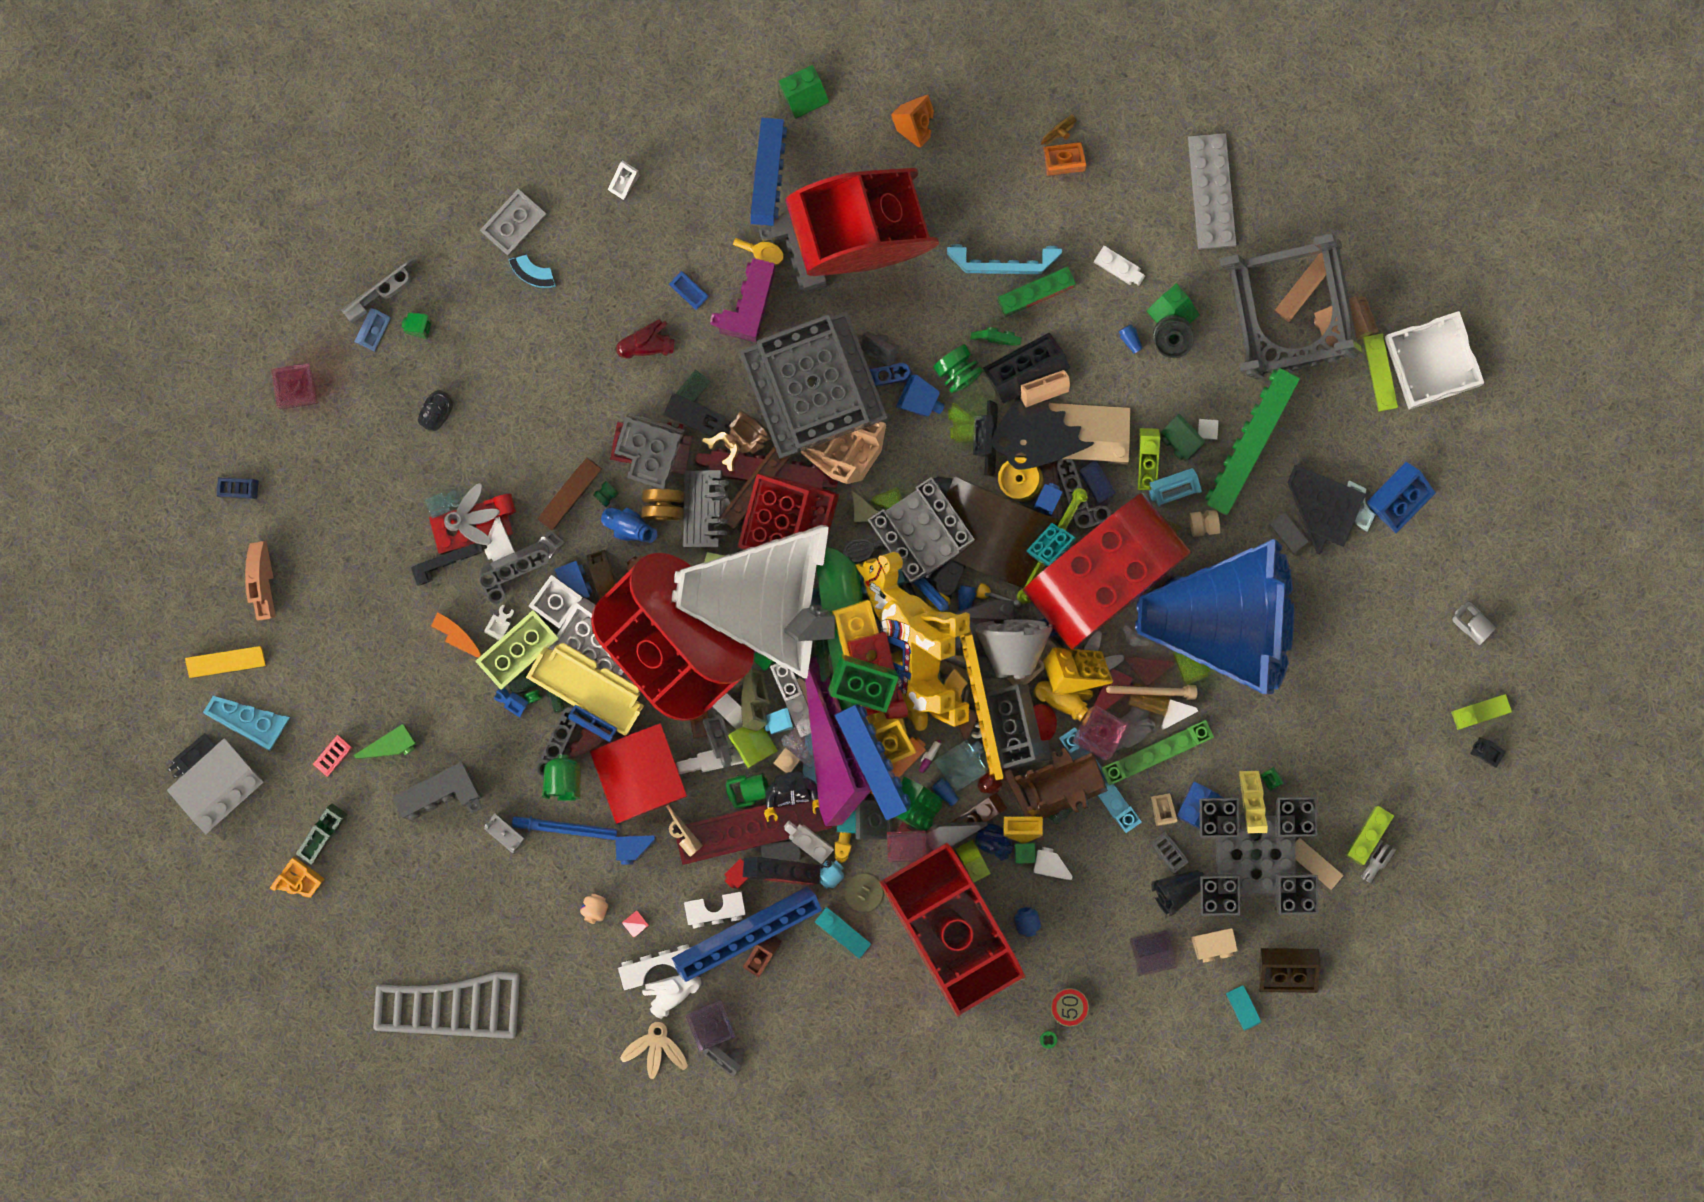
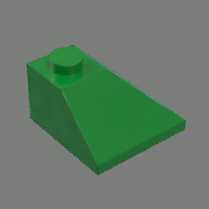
[1146,283,1200,339]

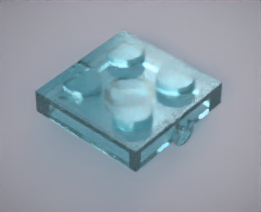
[934,740,988,792]

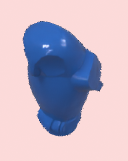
[601,507,658,543]

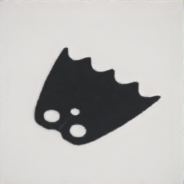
[992,395,1094,470]

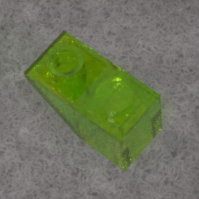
[948,403,974,444]

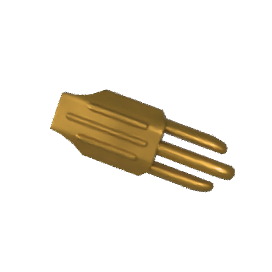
[1041,114,1076,146]

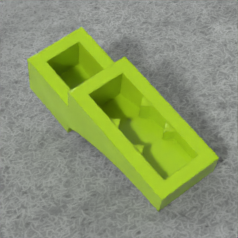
[1451,694,1512,730]

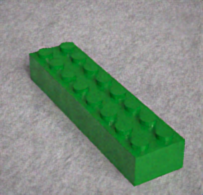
[1205,368,1300,515]

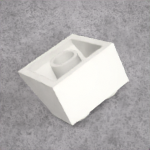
[529,575,583,629]

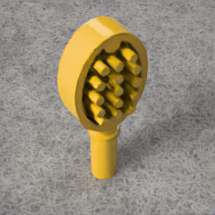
[733,238,784,266]

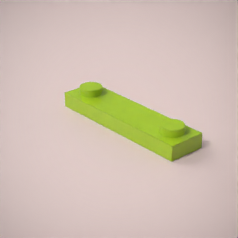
[1363,333,1398,412]

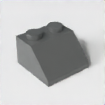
[785,605,835,641]

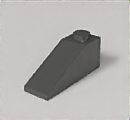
[924,822,988,850]

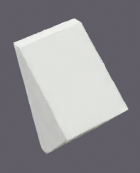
[608,160,640,200]
[713,693,743,730]
[1161,700,1198,730]

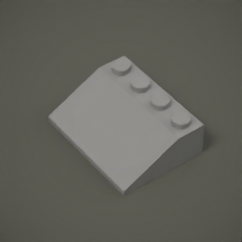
[167,738,264,835]

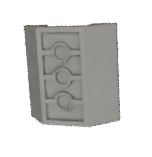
[867,477,975,583]

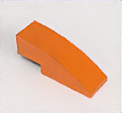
[431,613,482,658]

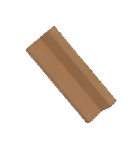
[1274,253,1326,322]

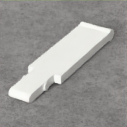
[676,745,744,774]

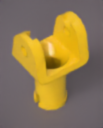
[834,832,852,863]

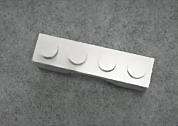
[618,944,691,990]

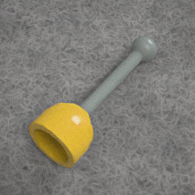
[975,583,1021,608]

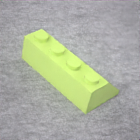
[476,610,559,690]

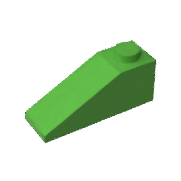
[354,724,417,759]

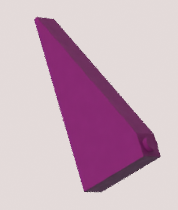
[805,657,871,826]

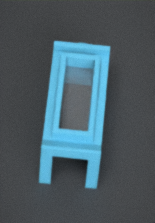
[1149,468,1202,507]

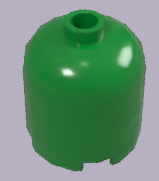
[542,755,581,801]

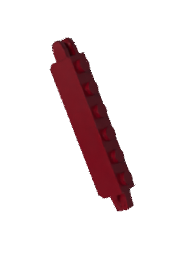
[695,448,838,488]

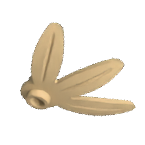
[620,1022,688,1079]

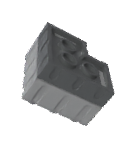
[614,412,684,490]

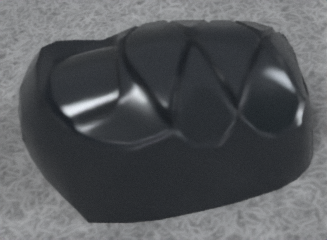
[418,390,453,432]

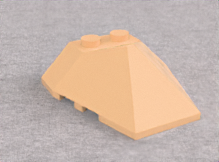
[800,422,886,484]

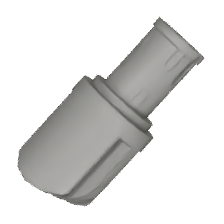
[1360,839,1397,883]

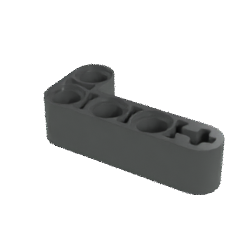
[1057,459,1111,530]
[479,542,549,604]
[537,708,580,778]

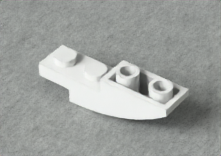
[770,663,811,738]

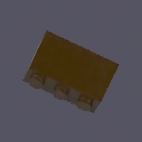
[1259,948,1321,993]

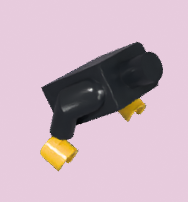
[764,772,819,822]

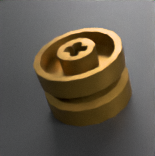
[642,489,684,521]

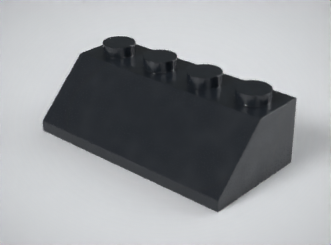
[983,333,1070,404]

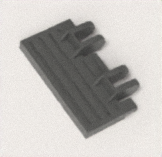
[683,470,729,548]

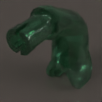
[509,672,565,713]

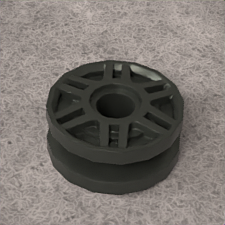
[1153,315,1194,358]

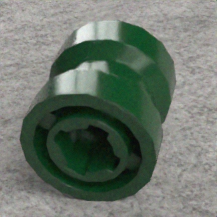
[593,481,619,508]

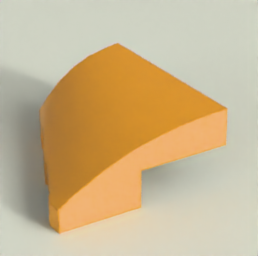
[270,856,325,898]

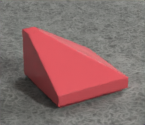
[622,911,649,937]

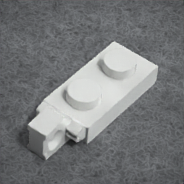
[784,821,834,864]

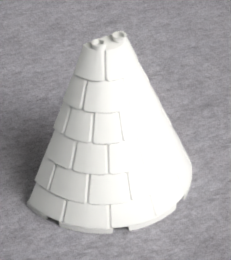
[672,525,829,678]

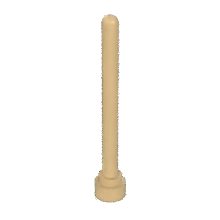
[1106,685,1197,700]

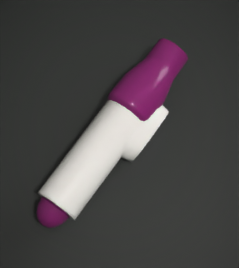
[918,739,941,774]

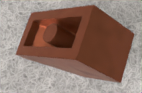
[743,936,782,978]

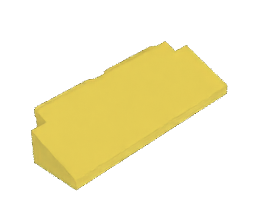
[526,643,644,736]

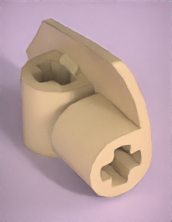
[666,805,703,857]

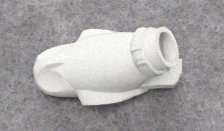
[642,975,701,1019]

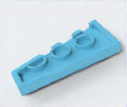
[203,696,290,751]

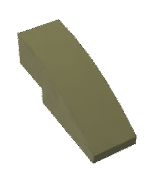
[741,668,769,731]

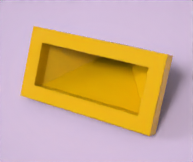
[1004,817,1043,844]

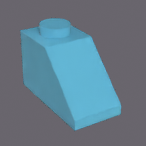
[765,708,793,735]

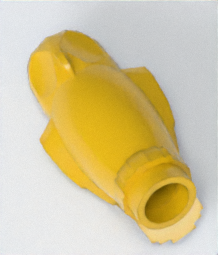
[1033,681,1093,722]

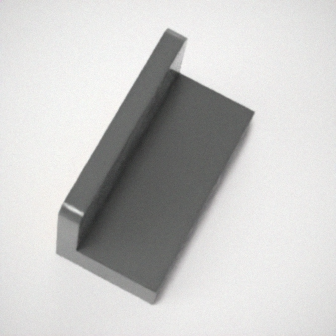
[761,841,801,861]

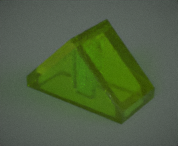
[871,487,903,509]

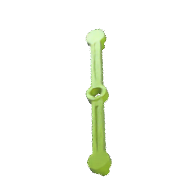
[1017,488,1088,604]

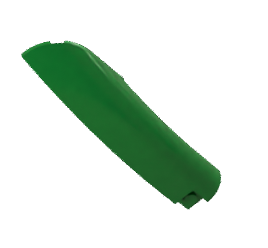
[816,546,865,711]

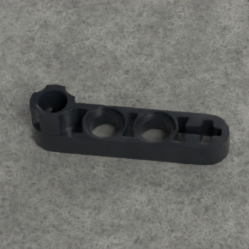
[411,543,484,586]

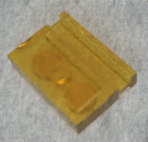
[1129,683,1171,716]

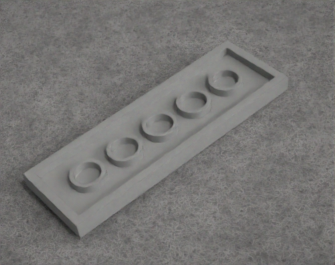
[1188,133,1236,250]

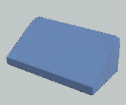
[354,308,391,352]

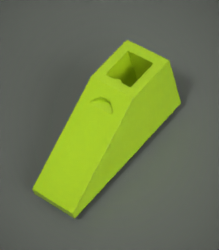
[1138,428,1160,490]

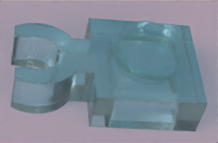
[424,491,461,519]

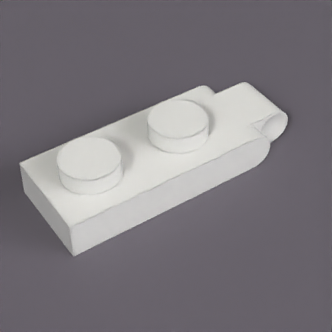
[1093,246,1145,286]

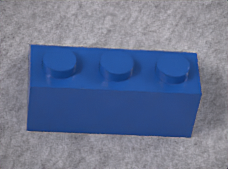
[1367,462,1436,533]

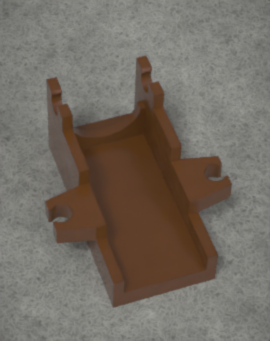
[1015,747,1108,819]

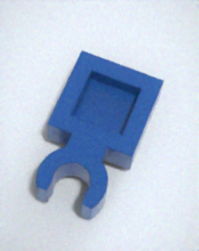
[494,688,529,718]

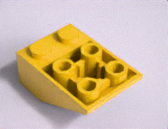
[1043,647,1113,693]

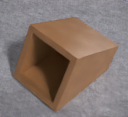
[1314,296,1379,347]

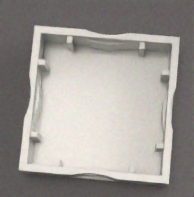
[1384,311,1484,410]

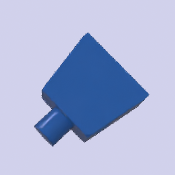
[896,374,945,416]

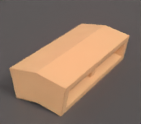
[1021,370,1070,407]

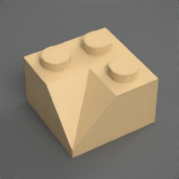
[1191,928,1237,963]

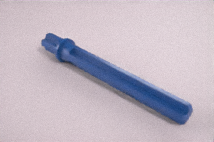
[512,816,617,840]

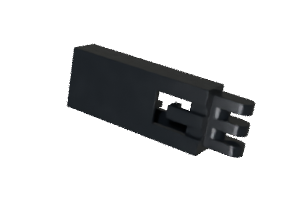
[663,393,732,438]

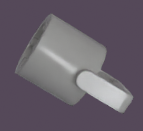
[1452,602,1497,645]

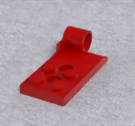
[429,493,516,555]
[847,632,908,719]

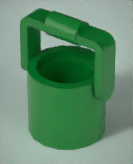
[726,773,769,809]

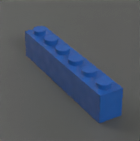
[751,117,787,226]
[835,704,911,821]

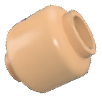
[580,894,608,924]

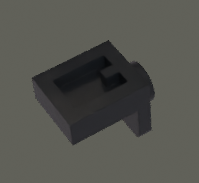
[1470,738,1506,768]

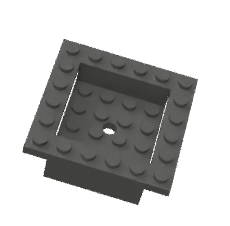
[739,311,888,459]

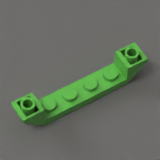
[1101,720,1214,786]

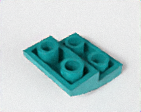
[1027,523,1076,566]

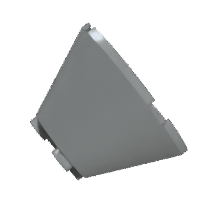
[975,620,1052,679]

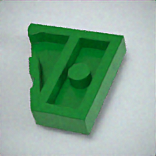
[970,327,1022,346]

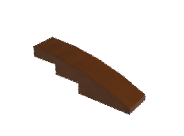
[538,457,602,531]

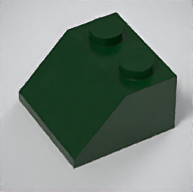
[1160,414,1206,462]

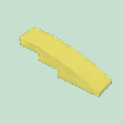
[1240,771,1268,833]

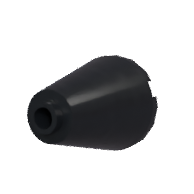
[1151,870,1205,916]

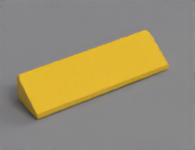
[185,646,266,678]

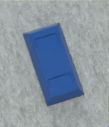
[669,271,709,310]

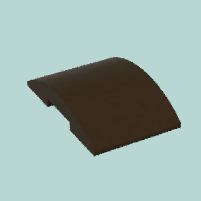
[946,476,1061,588]

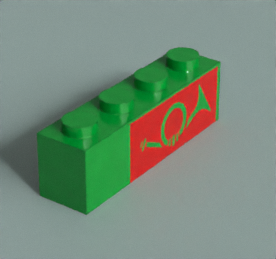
[997,267,1076,317]

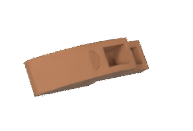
[245,541,276,620]

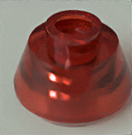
[977,769,1002,794]

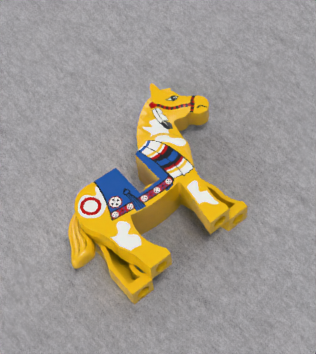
[855,551,970,731]

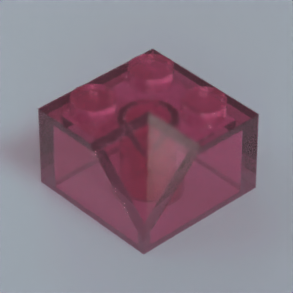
[271,363,318,410]
[1072,705,1129,760]

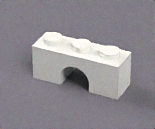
[684,892,746,928]

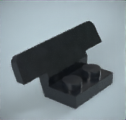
[973,400,998,476]

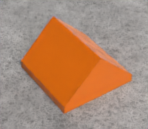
[1044,142,1086,176]

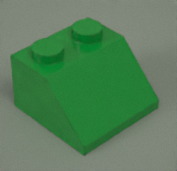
[779,65,830,119]

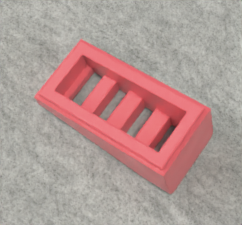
[313,735,353,777]

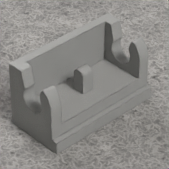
[484,814,525,853]

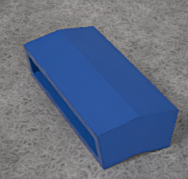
[568,705,617,743]

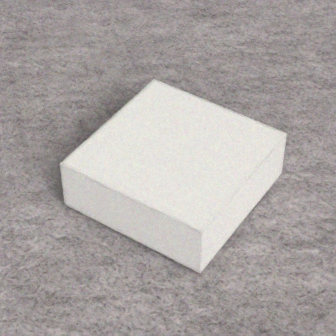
[1198,419,1218,440]

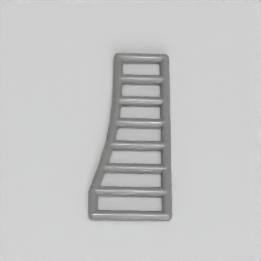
[373,972,520,1039]

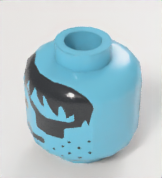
[820,860,844,889]

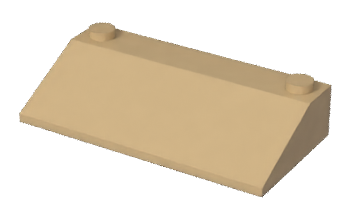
[1013,403,1130,465]

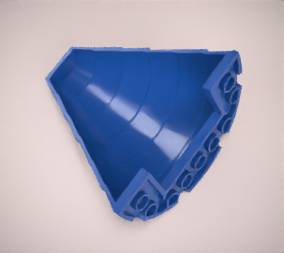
[1135,539,1294,694]

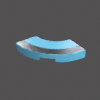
[509,255,556,288]

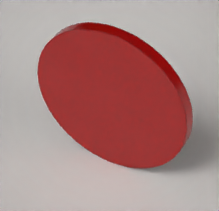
[1033,704,1057,741]

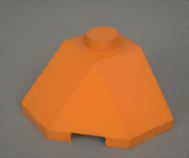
[891,95,934,147]

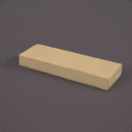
[1295,838,1344,890]

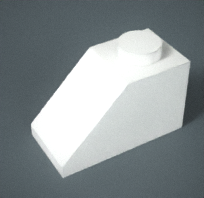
[484,517,515,562]
[1033,847,1072,880]

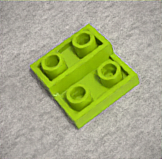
[728,727,778,768]

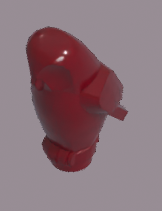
[616,319,674,359]

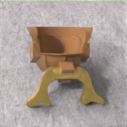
[703,411,772,472]

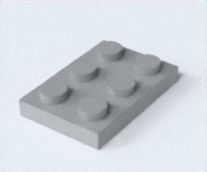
[480,189,547,257]

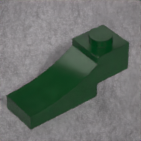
[296,803,347,865]

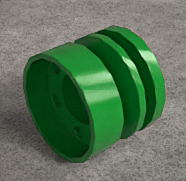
[933,344,984,394]

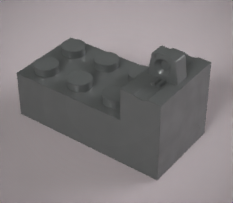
[759,213,826,294]
[985,684,1052,769]
[392,762,482,821]

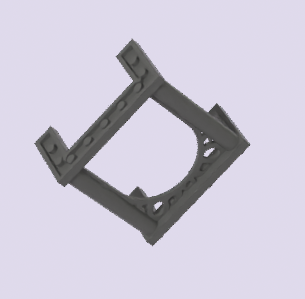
[1219,234,1362,379]

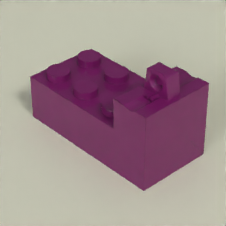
[710,258,776,343]

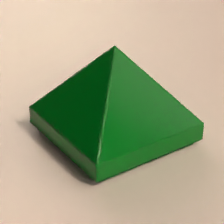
[1260,767,1283,791]

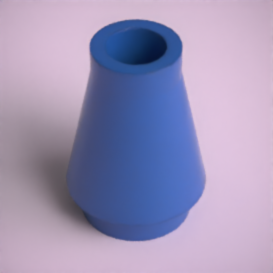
[1118,324,1143,354]
[958,585,977,611]
[931,778,959,806]

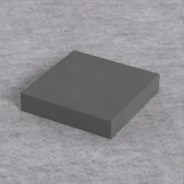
[855,800,893,840]

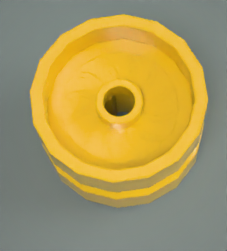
[998,457,1044,502]

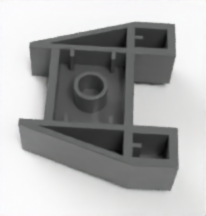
[944,600,1014,679]

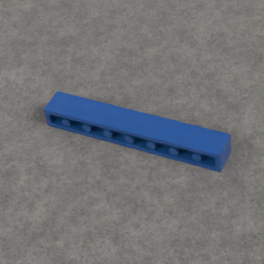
[671,886,822,982]

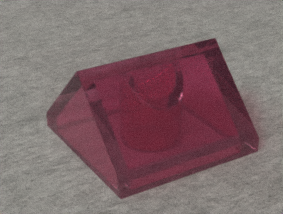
[887,831,927,863]

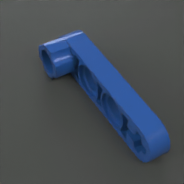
[869,363,913,387]

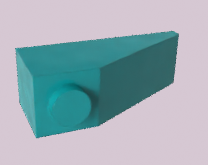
[815,907,871,959]

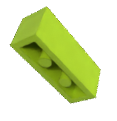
[1345,806,1394,866]

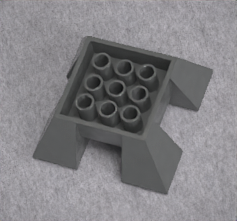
[1199,797,1318,916]

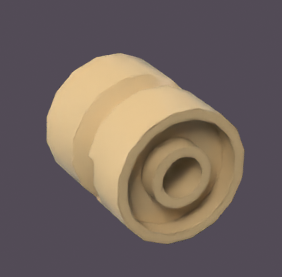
[1189,509,1220,537]

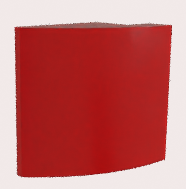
[738,474,840,550]
[590,723,687,824]

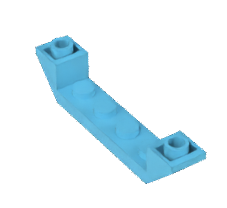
[947,244,1062,274]
[1059,727,1141,833]

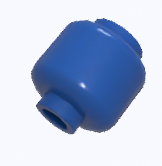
[1014,907,1041,937]

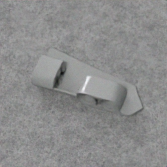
[341,257,418,323]

